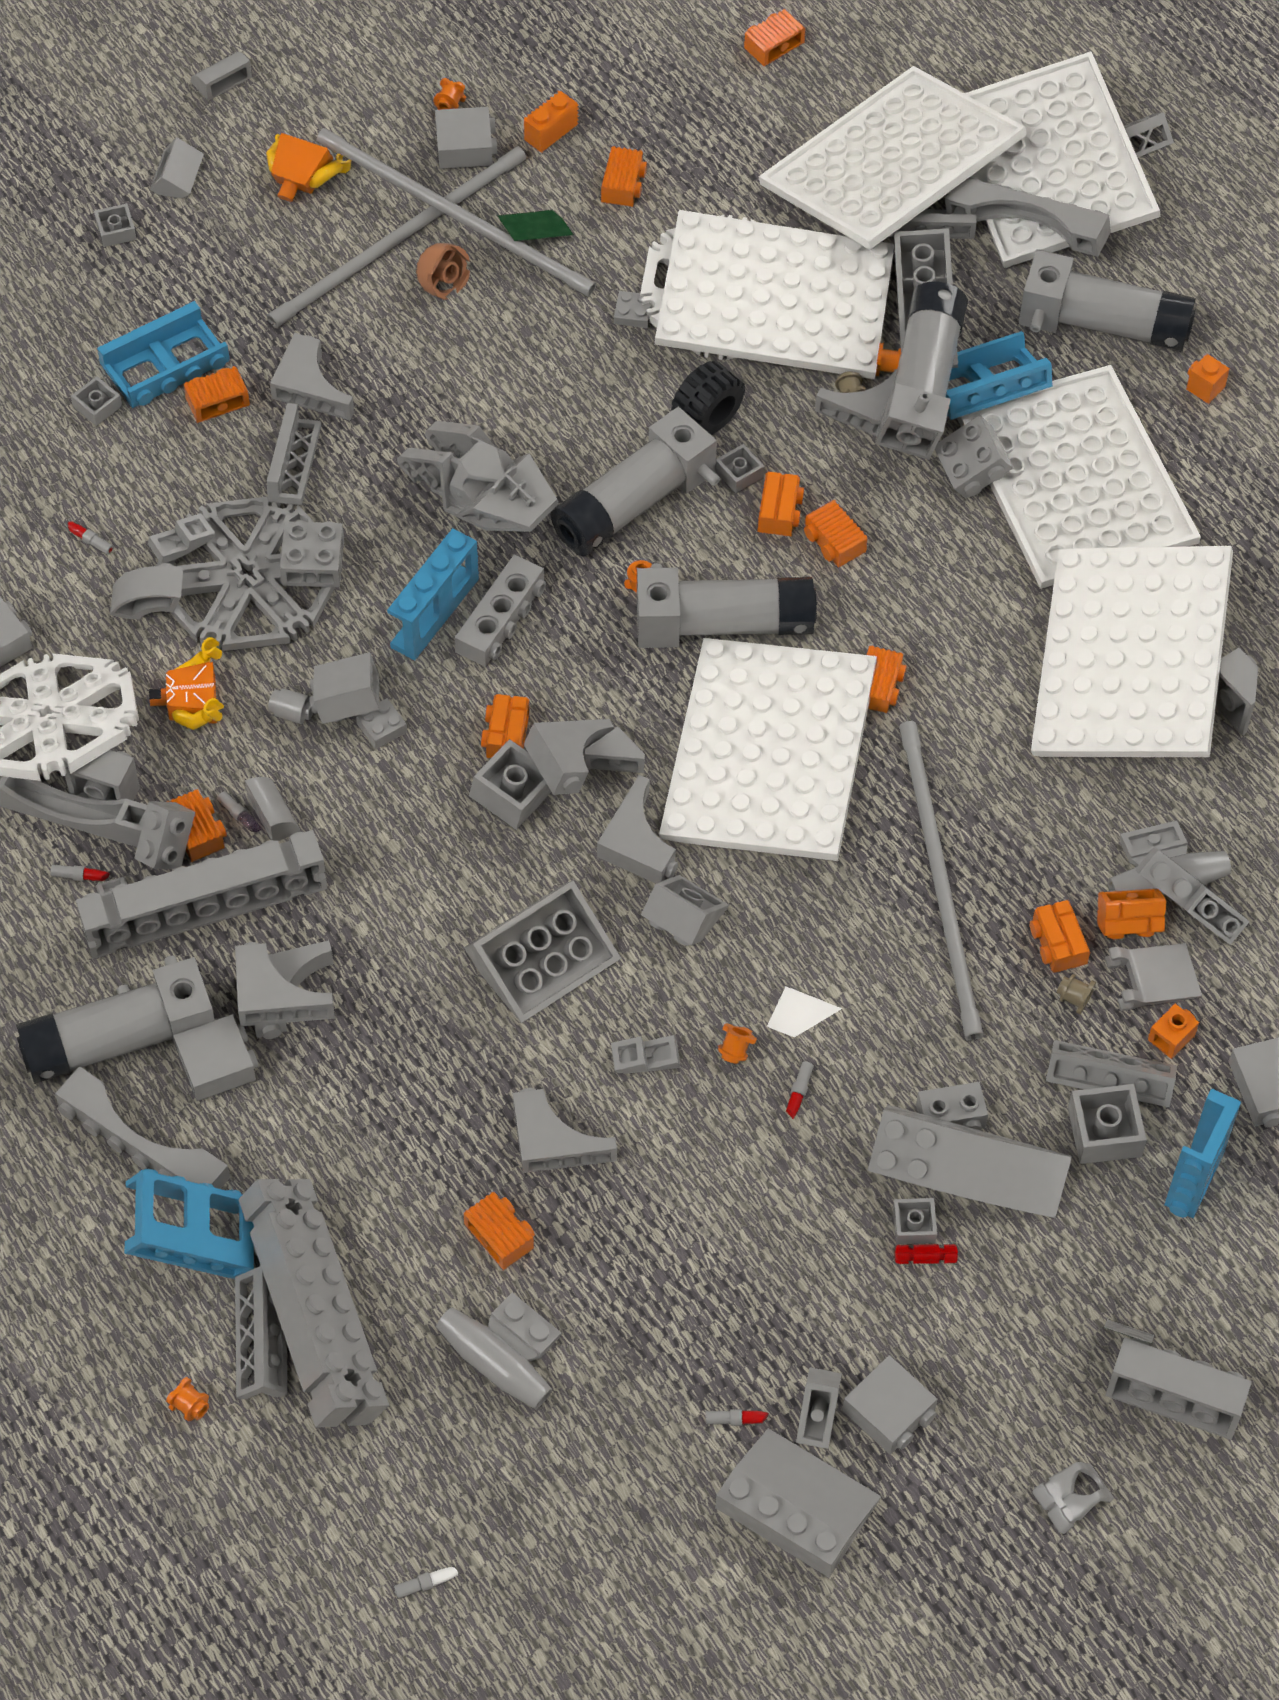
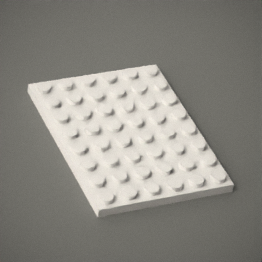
[964,51,1160,268]
[759,66,1026,250]
[654,210,894,380]
[957,365,1201,589]
[1031,546,1233,757]
[659,638,877,861]

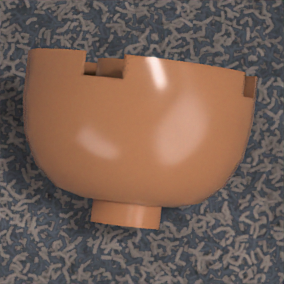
[416,243,470,300]

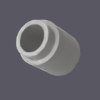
[268,688,313,724]

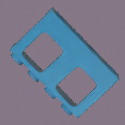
[97,301,230,408]
[946,331,1053,420]
[387,528,479,661]
[1164,1088,1241,1219]
[124,1169,254,1279]

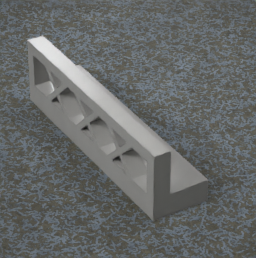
[1124,112,1174,158]
[889,209,977,239]
[267,403,321,505]
[1046,1040,1177,1107]
[235,1266,288,1399]

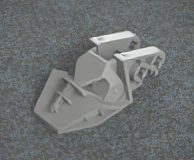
[397,421,559,532]

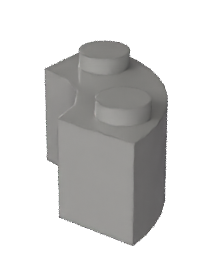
[110,563,184,620]

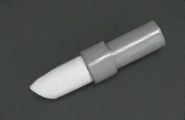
[393,1567,458,1599]

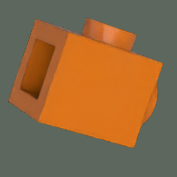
[1186,354,1230,404]
[1148,1003,1199,1059]

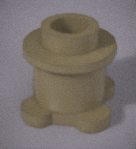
[835,371,866,393]
[1056,974,1096,1015]

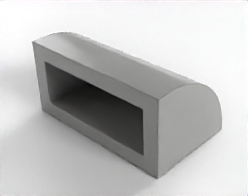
[190,52,252,101]
[150,137,204,198]
[245,777,300,841]

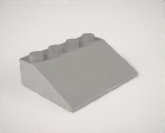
[464,880,621,1023]
[715,1428,881,1578]

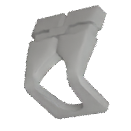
[1032,1462,1114,1534]

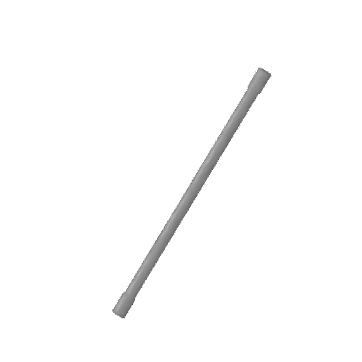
[316,128,597,297]
[267,146,526,328]
[899,721,984,1041]

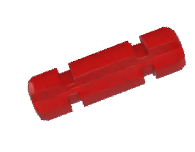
[894,1244,958,1264]

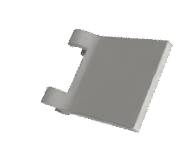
[1105,943,1202,1011]

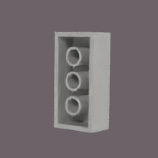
[1105,1337,1252,1440]

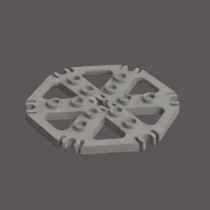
[156,496,335,651]

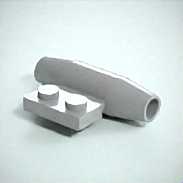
[1108,820,1231,896]
[436,1293,561,1410]

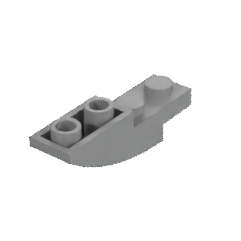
[1135,846,1250,945]

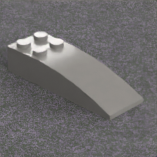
[894,229,958,368]
[867,1104,1072,1218]

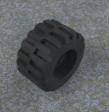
[671,360,745,435]

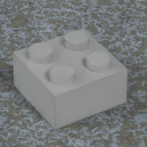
[94,204,137,247]
[614,291,652,328]
[71,376,122,426]
[715,444,765,493]
[356,698,407,749]
[893,1198,937,1244]

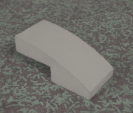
[148,513,215,563]
[611,1035,681,1074]

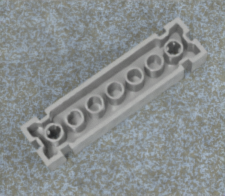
[76,830,327,959]
[239,1179,389,1428]

